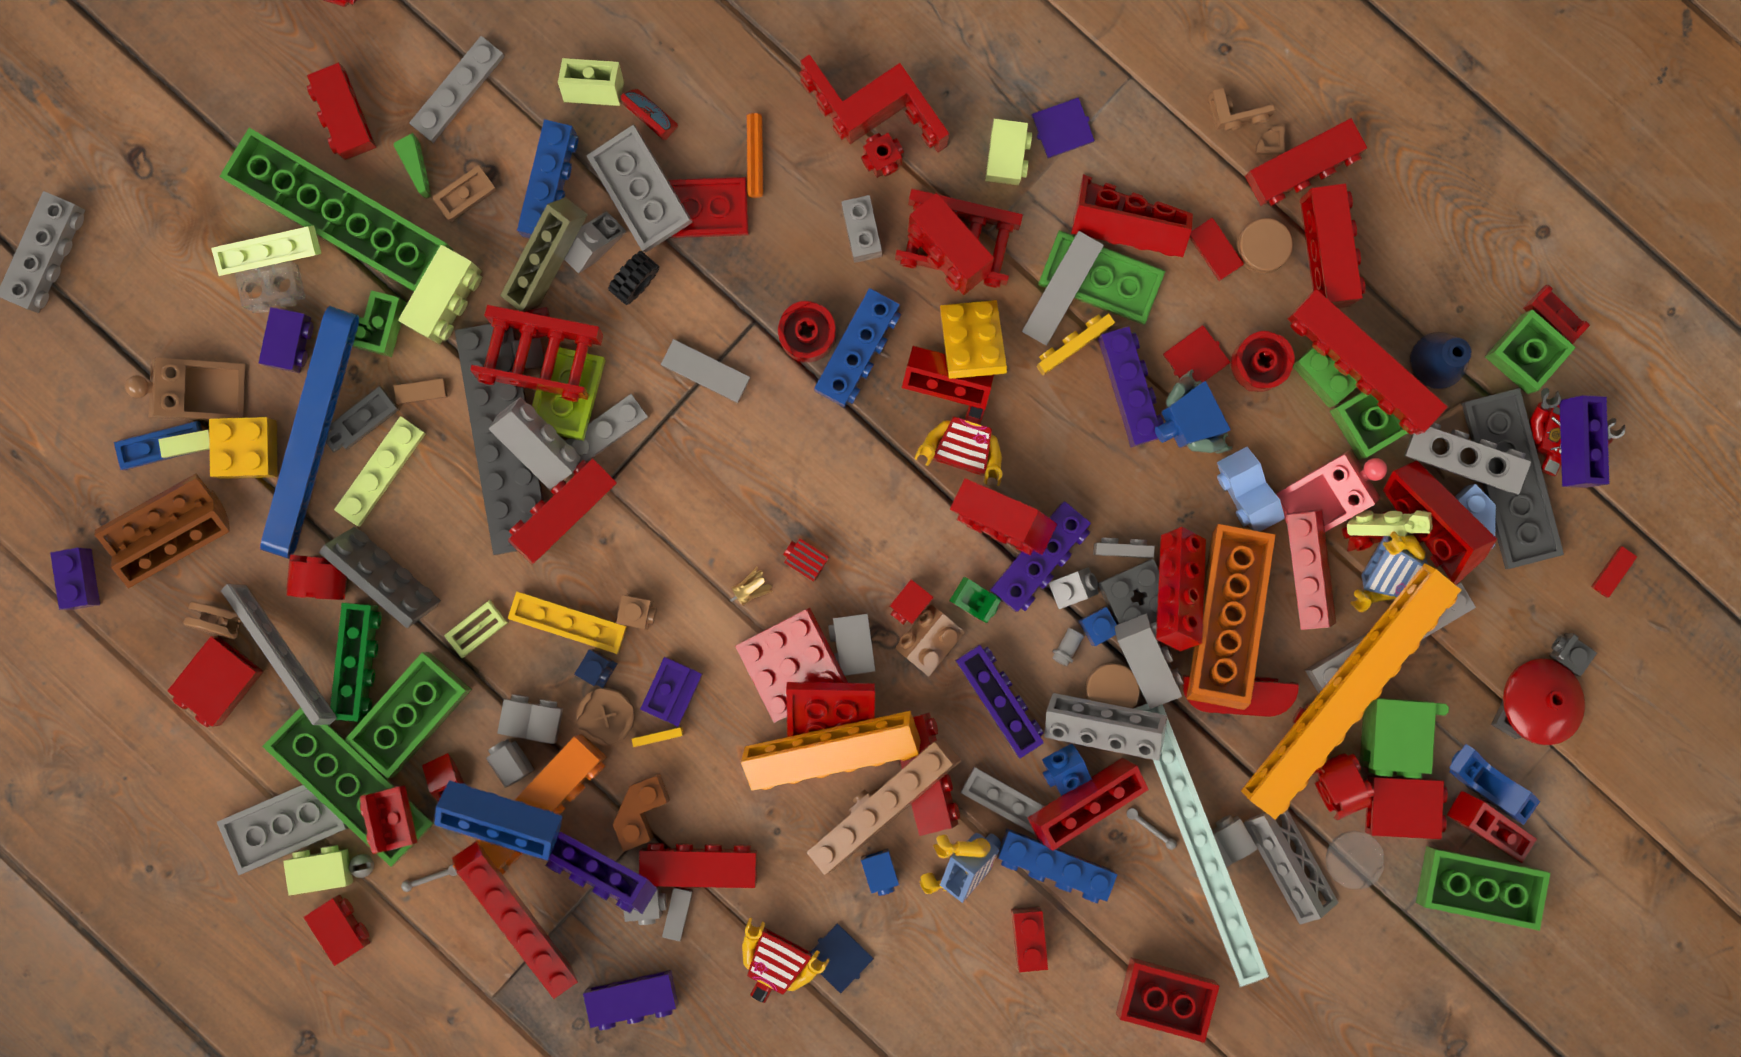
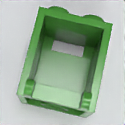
[1360,698,1449,779]

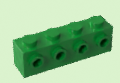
[330,603,382,722]

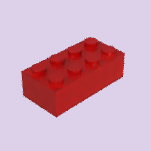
[1300,183,1365,308]

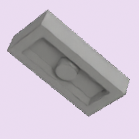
[1093,538,1155,558]

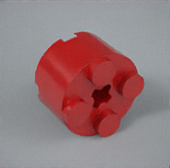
[778,301,836,362]
[1231,331,1295,392]
[286,555,347,600]
[1312,753,1375,821]

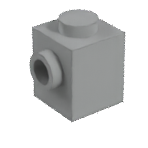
[624,886,667,925]

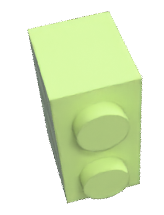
[558,58,624,106]
[985,119,1032,185]
[283,845,353,896]

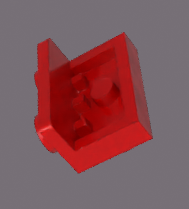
[360,785,418,854]

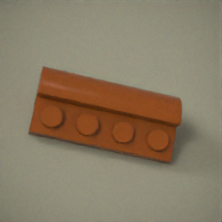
[94,473,230,589]

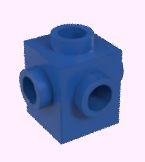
[1042,743,1092,796]

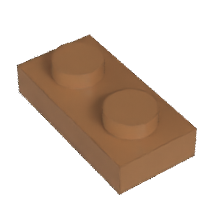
[432,165,497,223]

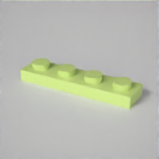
[211,225,321,276]
[334,416,426,527]

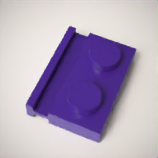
[640,657,703,727]

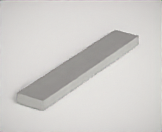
[221,584,336,725]

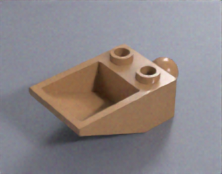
[125,358,245,420]

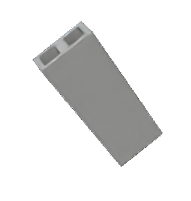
[662,887,693,941]

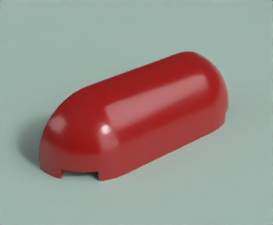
[1182,674,1299,717]

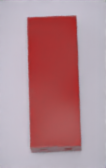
[1591,546,1637,598]

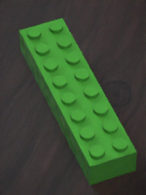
[219,128,454,292]

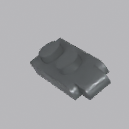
[326,386,399,452]

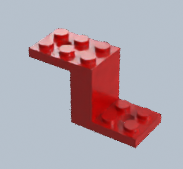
[799,54,949,153]

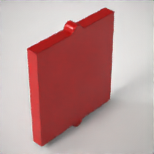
[1162,325,1231,383]

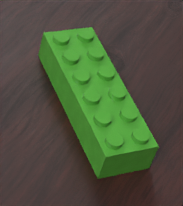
[262,707,434,867]

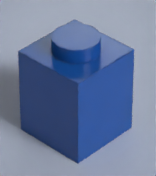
[1078,607,1117,646]
[861,849,899,896]

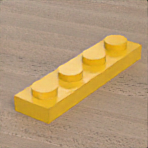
[508,591,627,654]

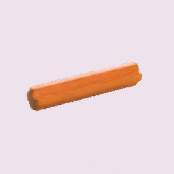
[747,113,763,198]

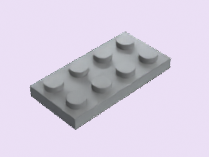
[586,125,693,253]
[217,785,348,875]

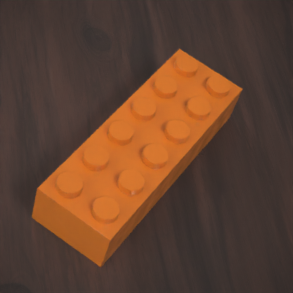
[1186,524,1275,710]
[453,734,607,875]

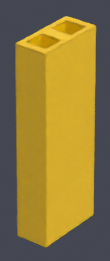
[631,727,684,747]

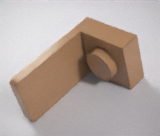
[1208,88,1276,132]

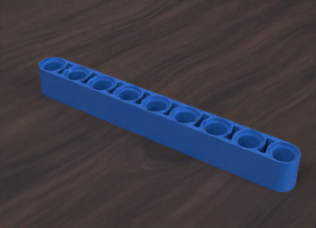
[260,306,359,559]

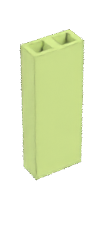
[158,430,210,458]

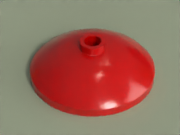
[1503,659,1585,745]

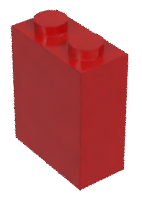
[167,636,264,727]
[1365,775,1448,839]

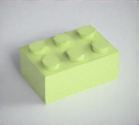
[398,245,482,345]

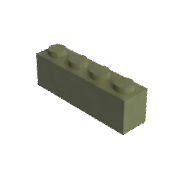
[500,197,588,312]

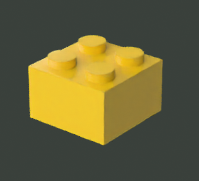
[209,417,278,479]

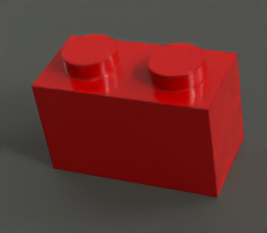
[303,895,370,966]
[1011,906,1048,973]

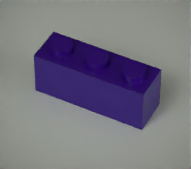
[1560,395,1610,488]
[583,970,679,1030]

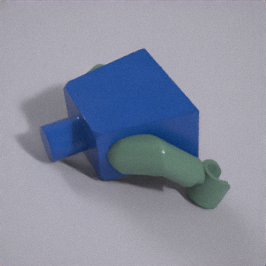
[1155,370,1233,454]

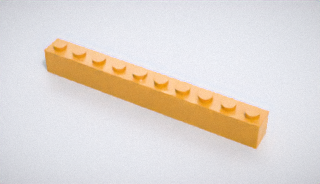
[1241,563,1461,820]

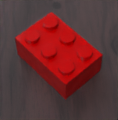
[908,193,994,295]
[950,478,1057,556]
[1116,957,1220,1043]

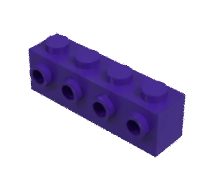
[1098,327,1163,448]
[989,501,1091,612]
[955,644,1044,758]
[545,832,657,914]

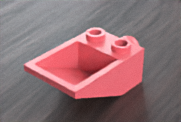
[1276,449,1387,532]

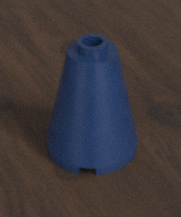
[1410,332,1471,389]

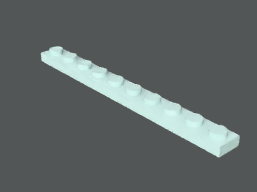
[1134,704,1269,987]

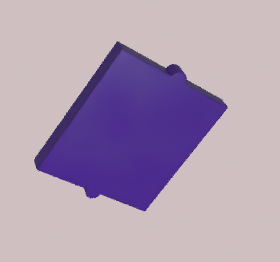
[1032,97,1094,159]

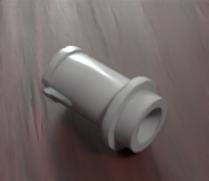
[1052,628,1084,667]

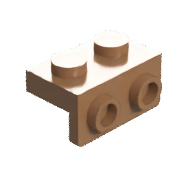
[895,605,965,676]

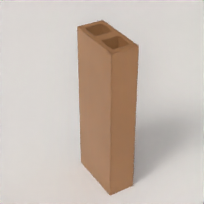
[394,378,447,405]

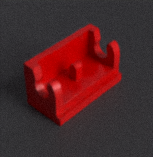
[1523,285,1590,344]

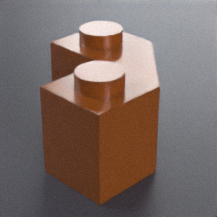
[613,773,670,852]

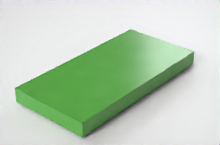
[1038,230,1165,325]

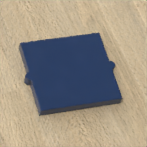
[810,923,874,994]

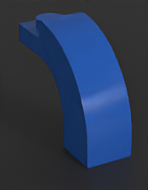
[1449,744,1540,825]

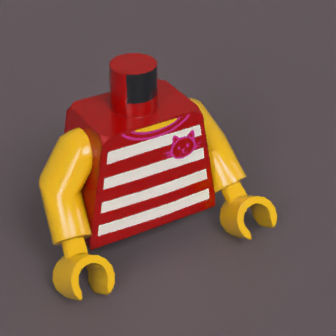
[914,406,1003,486]
[742,918,830,1003]

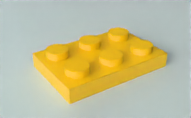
[940,300,1007,379]

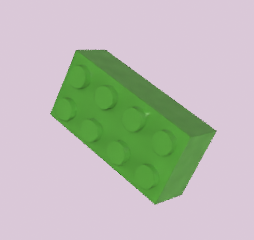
[345,652,472,779]
[1416,846,1550,931]

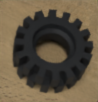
[608,251,660,305]

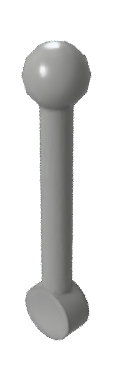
[1126,808,1177,850]
[401,864,458,892]

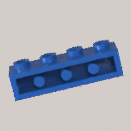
[517,119,579,238]
[814,288,902,408]
[434,780,562,861]
[997,828,1118,903]

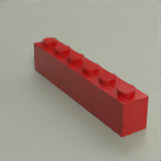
[1287,289,1448,435]
[452,841,578,999]

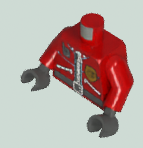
[1529,388,1625,477]

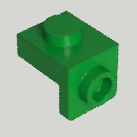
[949,577,1001,623]

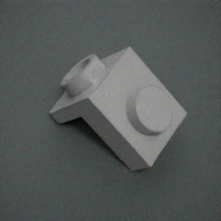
[1049,567,1099,609]

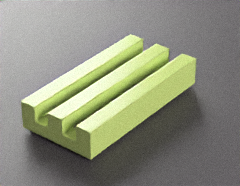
[444,600,508,658]

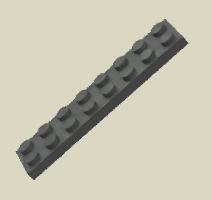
[455,324,544,555]

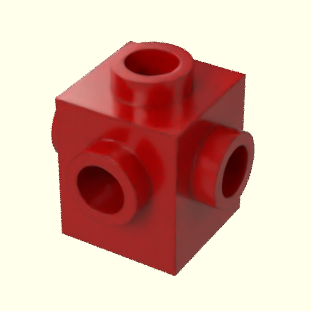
[861,133,904,178]

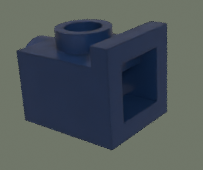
[574,649,618,688]

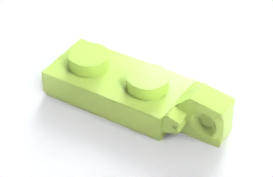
[1347,510,1433,536]

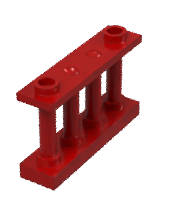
[895,188,1023,288]
[470,305,603,402]

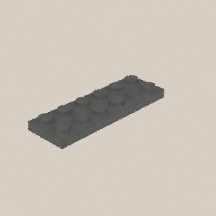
[1461,388,1564,569]

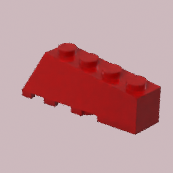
[1071,174,1193,257]
[1383,461,1497,585]

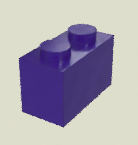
[258,307,313,373]
[50,548,100,610]

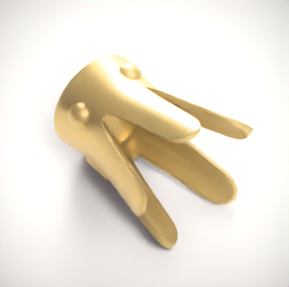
[730,567,773,606]

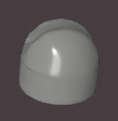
[349,854,374,878]

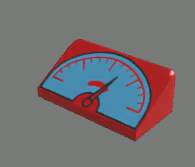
[620,89,678,141]

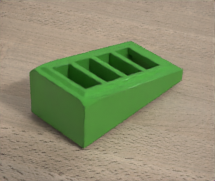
[393,133,431,199]

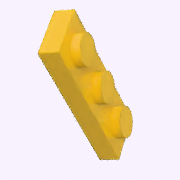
[1036,314,1115,376]

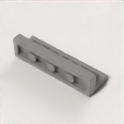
[1244,810,1339,924]

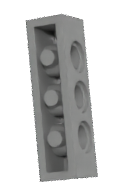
[1404,423,1531,495]

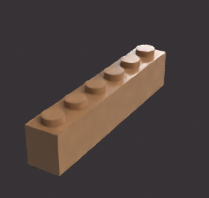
[806,738,962,875]

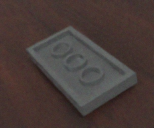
[319,527,441,628]

